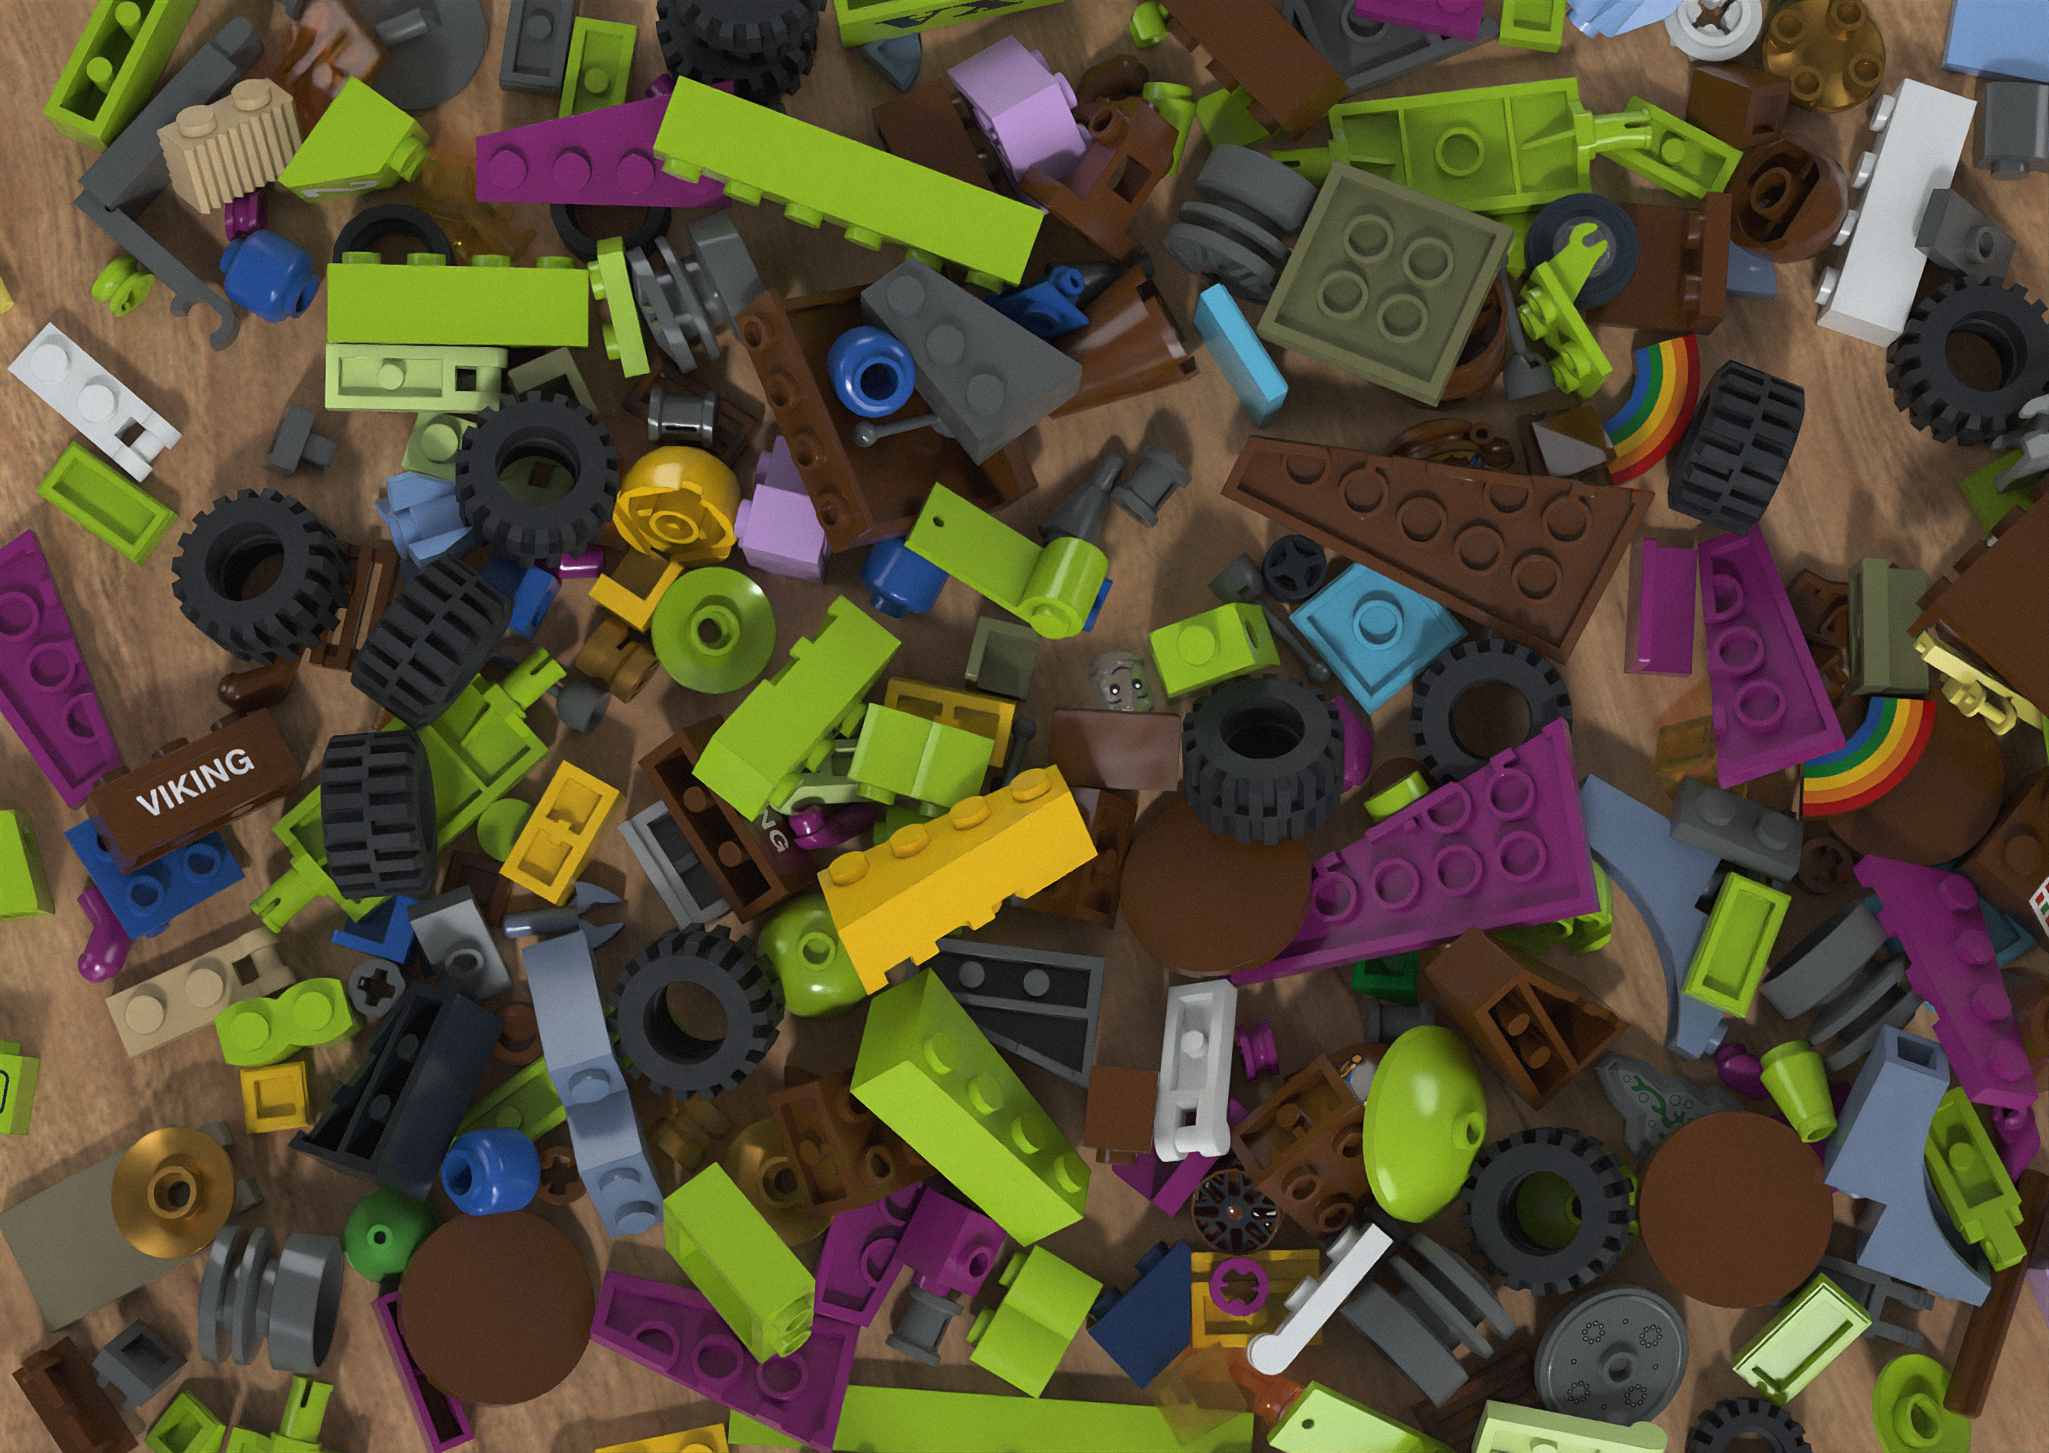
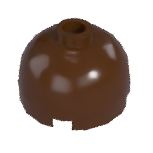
[1723,132,1851,264]

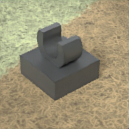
[262,404,338,477]
[91,1319,188,1411]

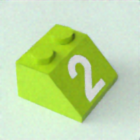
[277,75,432,204]

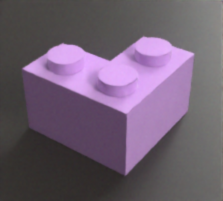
[947,34,1093,215]
[734,435,832,586]

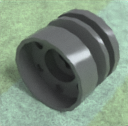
[1163,144,1320,306]
[625,207,766,374]
[1758,899,1925,1071]
[198,1223,344,1374]
[1339,1231,1517,1409]

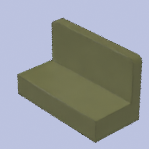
[1848,558,1929,696]

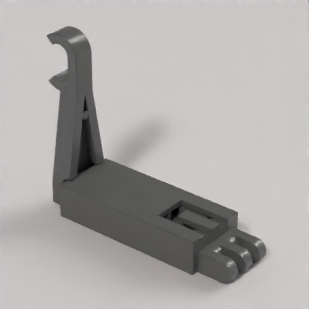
[73,17,265,352]

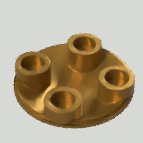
[1762,0,1886,114]

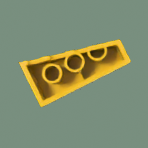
[817,764,1098,996]

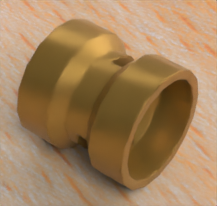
[574,615,660,704]

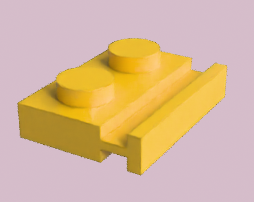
[1190,1249,1323,1348]

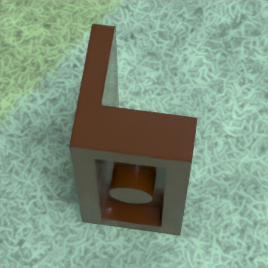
[1048,707,1181,791]

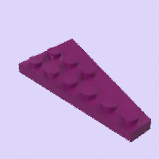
[1218,717,1601,987]

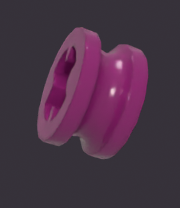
[225,187,268,243]
[1234,1019,1280,1082]
[1208,1257,1269,1316]

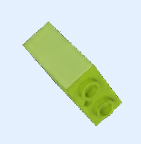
[663,1162,816,1365]

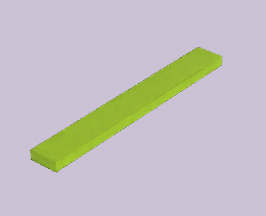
[728,1384,1254,1453]

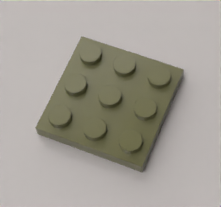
[1257,160,1514,407]

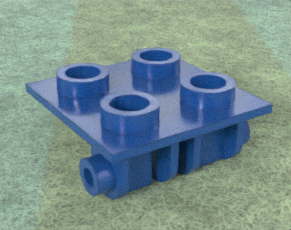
[64,818,246,942]

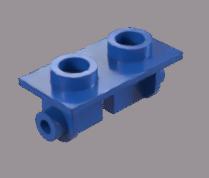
[983,266,1089,341]

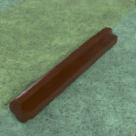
[1943,1169,2049,1419]

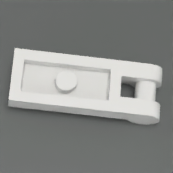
[7,322,183,483]
[1154,979,1238,1162]
[1246,1223,1393,1375]

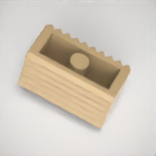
[156,77,305,214]

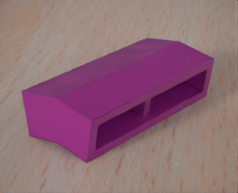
[370,1290,474,1453]

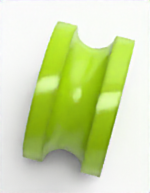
[92,254,155,318]

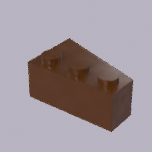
[1424,925,1631,1112]

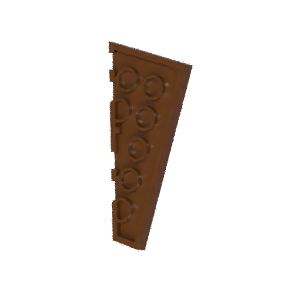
[1220,434,1656,666]

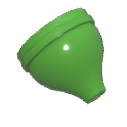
[342,1188,442,1286]

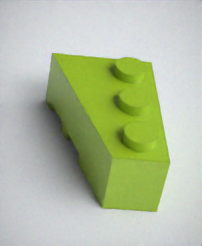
[692,594,901,822]

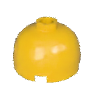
[613,446,744,567]

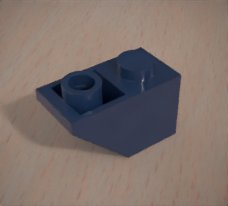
[1086,1239,1191,1390]

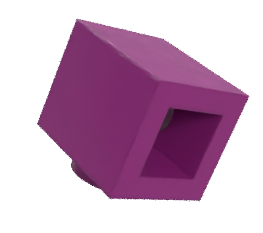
[893,1186,1007,1298]

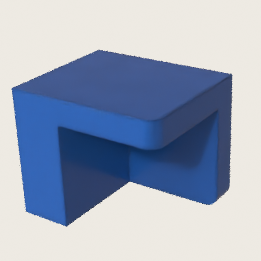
[479,553,561,642]
[330,895,422,968]

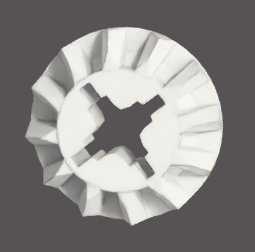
[1661,0,1762,64]

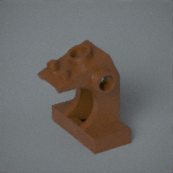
[1016,96,1179,268]

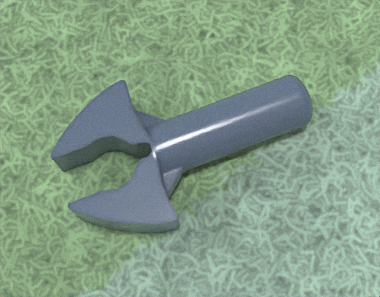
[501,881,626,951]

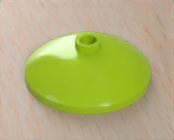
[1363,1025,1487,1223]

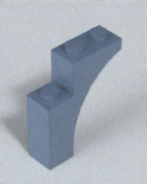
[1579,773,1730,1061]
[521,929,667,1238]
[1823,1024,1991,1307]

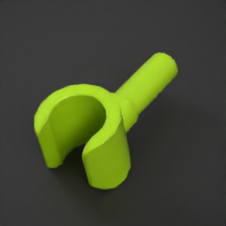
[1128,1,1171,50]

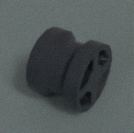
[1260,534,1327,605]

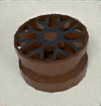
[1190,1154,1287,1256]

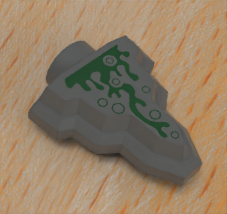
[1594,1051,1745,1179]

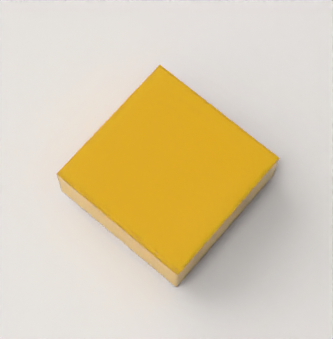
[240,1061,315,1135]

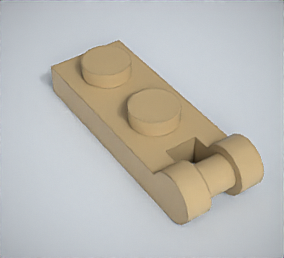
[104,925,298,1059]

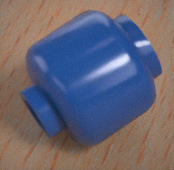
[220,229,320,323]
[825,325,916,418]
[859,534,950,620]
[441,1127,541,1216]

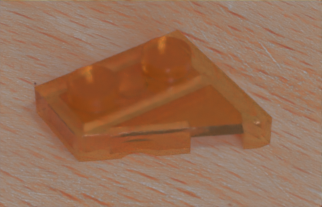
[272,0,394,140]

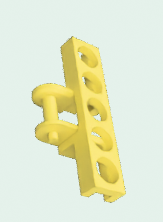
[1913,630,2044,735]

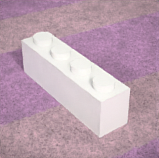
[1813,78,1977,348]

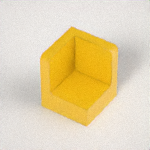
[588,546,687,639]

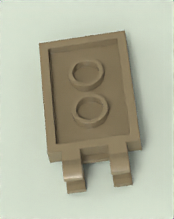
[0,1120,265,1333]

